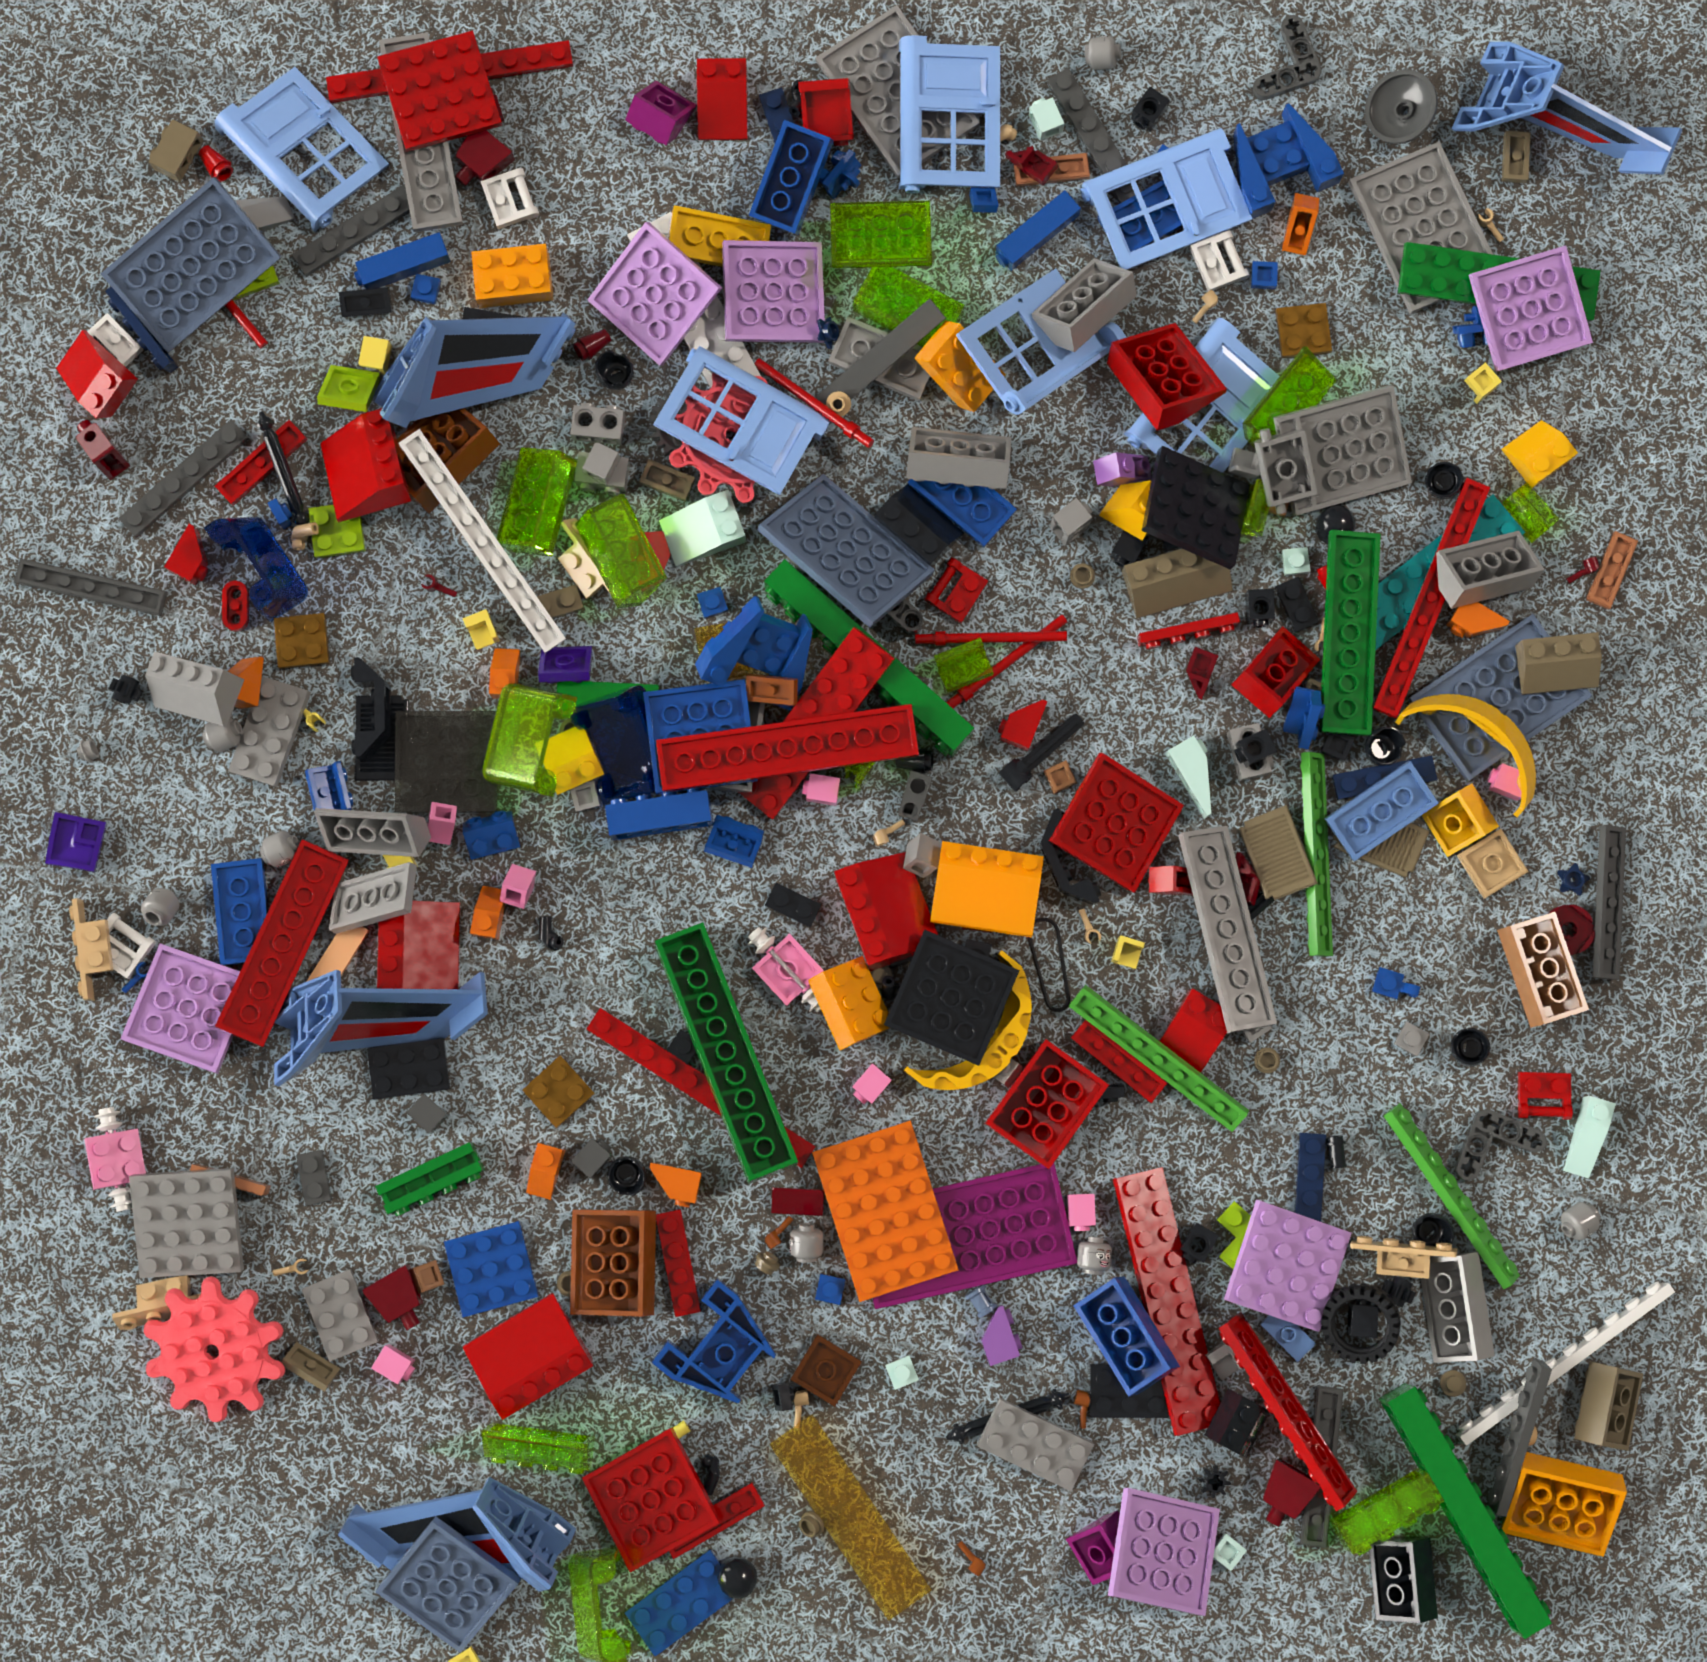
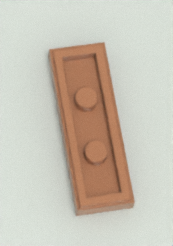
[1013,153,1090,187]
[1586,531,1638,610]
[190,1164,271,1196]

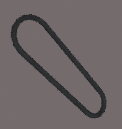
[1027,918,1070,1012]

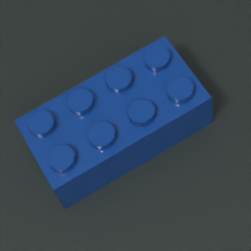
[749,120,834,235]
[605,788,714,841]
[1073,1276,1180,1397]

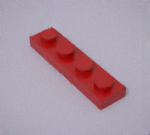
[215,420,308,506]
[1137,612,1240,650]
[1070,1019,1167,1103]
[656,1209,701,1317]
[669,1482,765,1559]

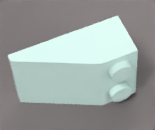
[659,490,747,567]

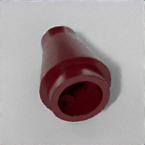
[573,329,612,361]

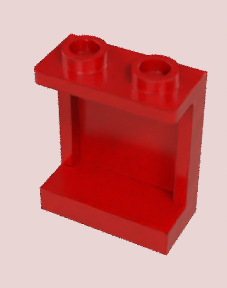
[798,78,854,146]

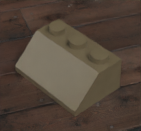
[1515,632,1602,695]
[1574,1361,1643,1451]

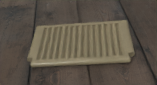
[1333,798,1430,878]
[1239,805,1318,901]

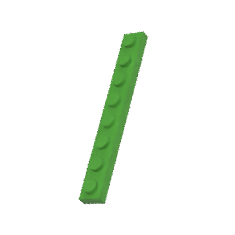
[1300,752,1333,957]
[1069,984,1249,1132]
[1384,1103,1520,1289]

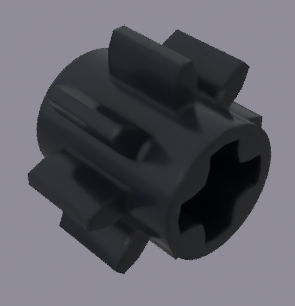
[108,674,143,705]
[1381,1276,1416,1308]
[1197,1464,1231,1498]

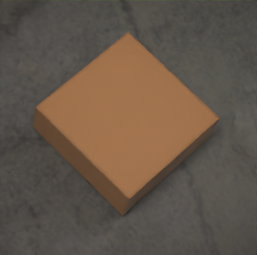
[1043,760,1077,794]
[410,1260,444,1294]

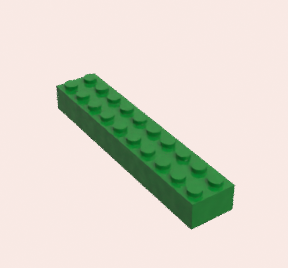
[764,559,974,758]
[655,922,798,1184]
[1378,1383,1552,1639]

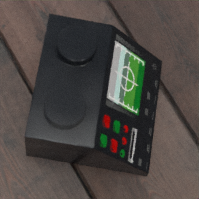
[1204,1388,1269,1458]

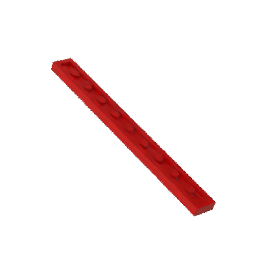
[326,40,573,103]
[1373,478,1490,719]
[587,1008,816,1168]

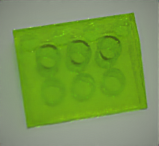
[830,200,932,268]
[481,1423,595,1474]

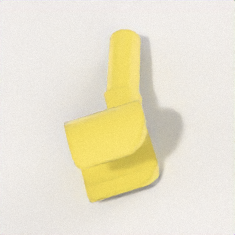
[303,708,326,732]

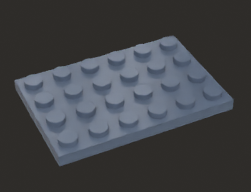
[101,177,282,353]
[757,474,935,628]
[1408,614,1592,782]

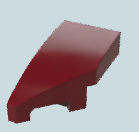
[1005,146,1058,186]
[1186,647,1219,700]
[1235,851,1260,906]

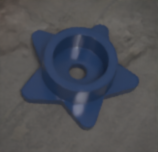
[817,317,839,349]
[1557,863,1590,896]

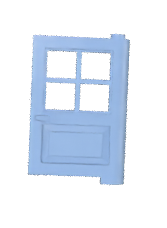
[899,35,1000,194]
[215,67,389,232]
[1080,128,1252,270]
[956,268,1127,415]
[1124,318,1291,473]
[653,346,831,495]

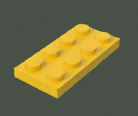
[668,205,771,267]

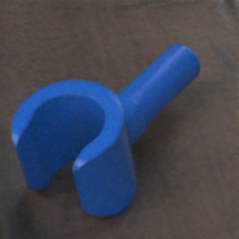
[122,962,148,993]

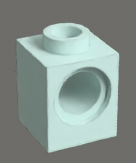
[1029,97,1064,141]

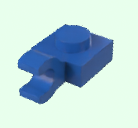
[1372,967,1420,1000]

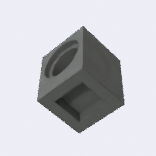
[571,1138,613,1179]

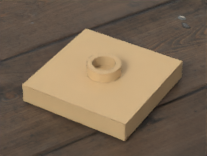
[1456,829,1529,899]

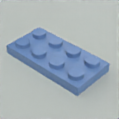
[1324,761,1439,861]

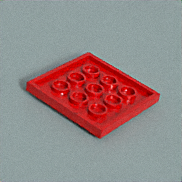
[377,30,502,152]
[1049,753,1184,893]
[582,1427,722,1573]

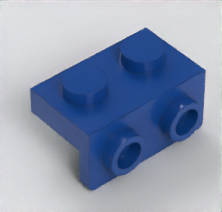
[1283,687,1325,749]
[305,761,353,818]
[463,810,520,860]
[704,815,764,868]

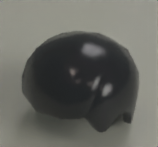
[595,350,634,390]
[1425,461,1464,500]
[1315,505,1356,545]
[1365,727,1406,766]
[1450,1028,1491,1067]
[607,1156,647,1196]
[1411,1213,1455,1246]
[717,1556,758,1599]

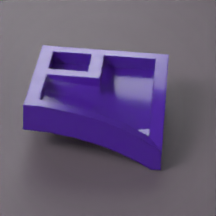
[45,812,107,873]

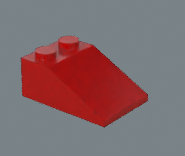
[697,58,748,140]
[56,330,138,419]
[1231,626,1320,718]
[1159,988,1227,1073]

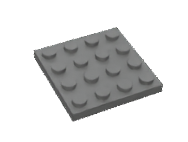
[129,1168,244,1278]

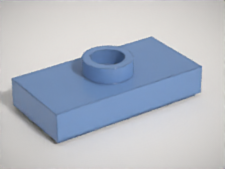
[1260,1315,1316,1362]

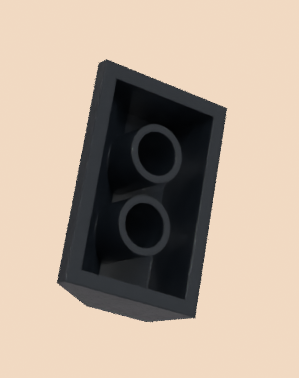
[875,484,964,567]
[1368,1536,1438,1623]

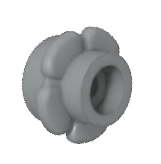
[77,739,99,763]

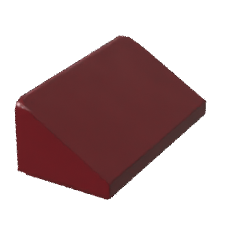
[771,1187,824,1216]

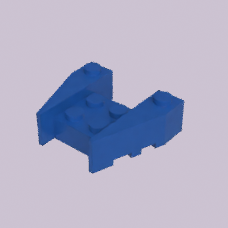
[1233,103,1344,219]
[695,596,813,710]
[652,1277,776,1403]

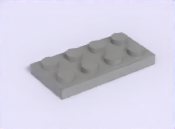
[828,316,931,402]
[228,676,311,787]
[329,862,417,934]
[977,1398,1094,1491]

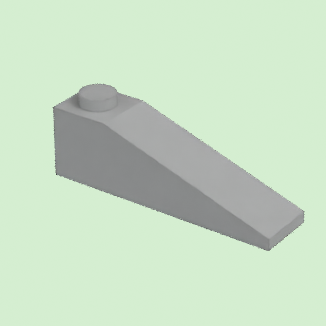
[235,196,295,232]

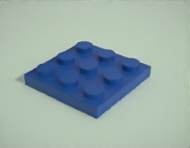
[444,1221,539,1317]

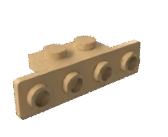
[558,518,632,604]
[69,898,114,1001]
[1350,1236,1458,1279]
[112,1275,201,1330]

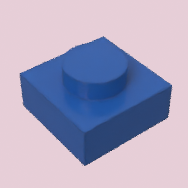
[969,187,999,213]
[1251,261,1278,289]
[410,274,441,305]
[267,498,293,529]
[697,587,728,619]
[815,1274,846,1305]

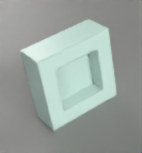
[1281,547,1311,576]
[885,1355,919,1390]
[1213,1533,1247,1571]

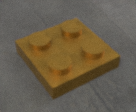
[1275,303,1332,358]
[274,613,330,669]
[522,1055,595,1128]

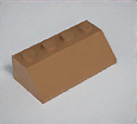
[1497,912,1589,1028]

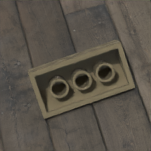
[1122,549,1233,619]

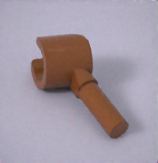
[765,1216,793,1249]
[1074,1390,1090,1429]
[957,1541,986,1576]

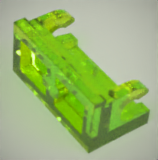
[845,762,876,791]

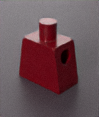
[455,130,515,187]
[76,420,130,481]
[362,1264,423,1331]
[1263,1458,1321,1527]

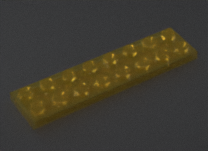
[769,1413,932,1621]

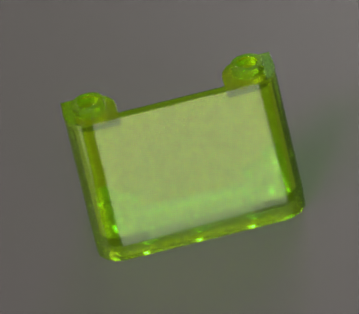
[483,683,577,797]
[568,1547,632,1662]

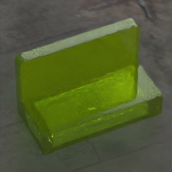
[1241,479,1269,536]
[1501,483,1559,543]
[933,638,994,692]

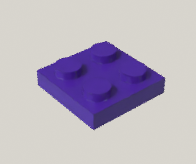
[538,646,593,684]

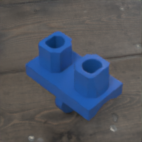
[819,149,861,199]
[1452,305,1488,348]

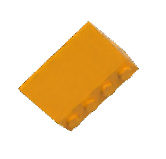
[930,841,1044,938]
[1501,1452,1627,1557]

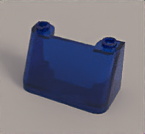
[204,517,308,622]
[568,685,655,804]

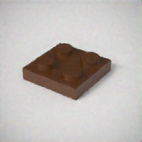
[790,1334,862,1407]

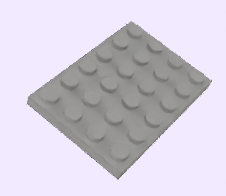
[815,5,980,179]
[1348,141,1493,314]

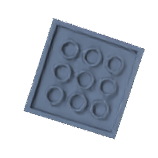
[375,1516,521,1653]

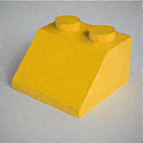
[1501,420,1578,489]
[1099,480,1151,541]
[536,723,604,795]
[1421,783,1499,857]

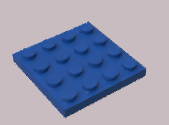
[643,679,758,794]

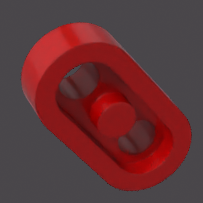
[222,580,249,632]

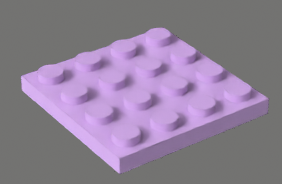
[587,222,722,366]
[722,240,825,343]
[1469,246,1593,372]
[120,944,240,1074]
[1224,1200,1351,1332]
[1108,1488,1220,1616]

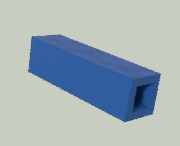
[995,190,1081,271]
[354,232,451,289]

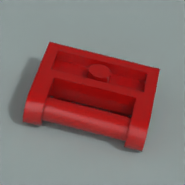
[924,557,988,624]
[1518,1072,1573,1120]

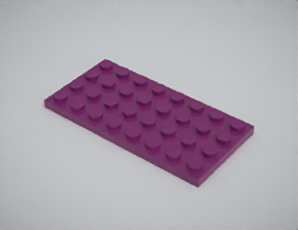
[873,1163,1077,1309]

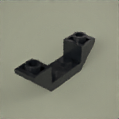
[351,657,392,762]
[1039,808,1101,905]

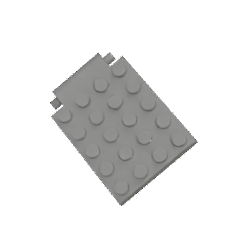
[1254,385,1412,515]

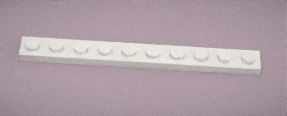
[398,429,566,653]
[1455,1282,1675,1446]

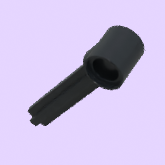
[998,714,1084,792]

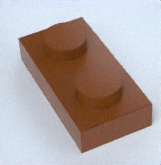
[746,674,798,706]

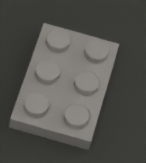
[302,1269,379,1362]

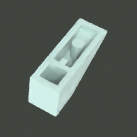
[1165,736,1211,819]
[1563,1096,1616,1178]

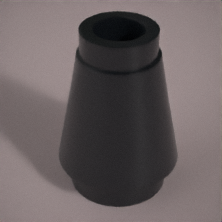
[896,748,934,773]

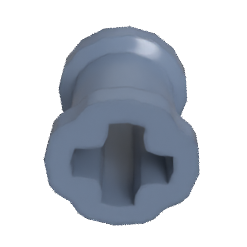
[965,1284,998,1318]

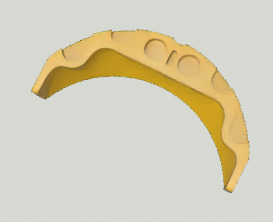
[1395,694,1536,817]
[903,950,1032,1090]

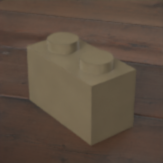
[149,119,204,183]

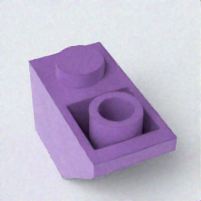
[1093,452,1152,487]
[981,1305,1022,1366]

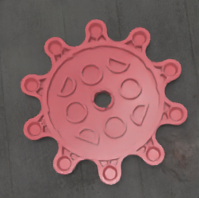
[669,373,768,503]
[144,1276,285,1422]

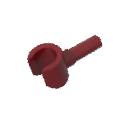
[1566,557,1599,584]
[421,574,458,598]

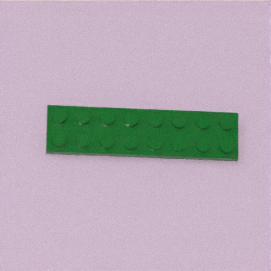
[1398,242,1601,321]
[1319,530,1381,736]

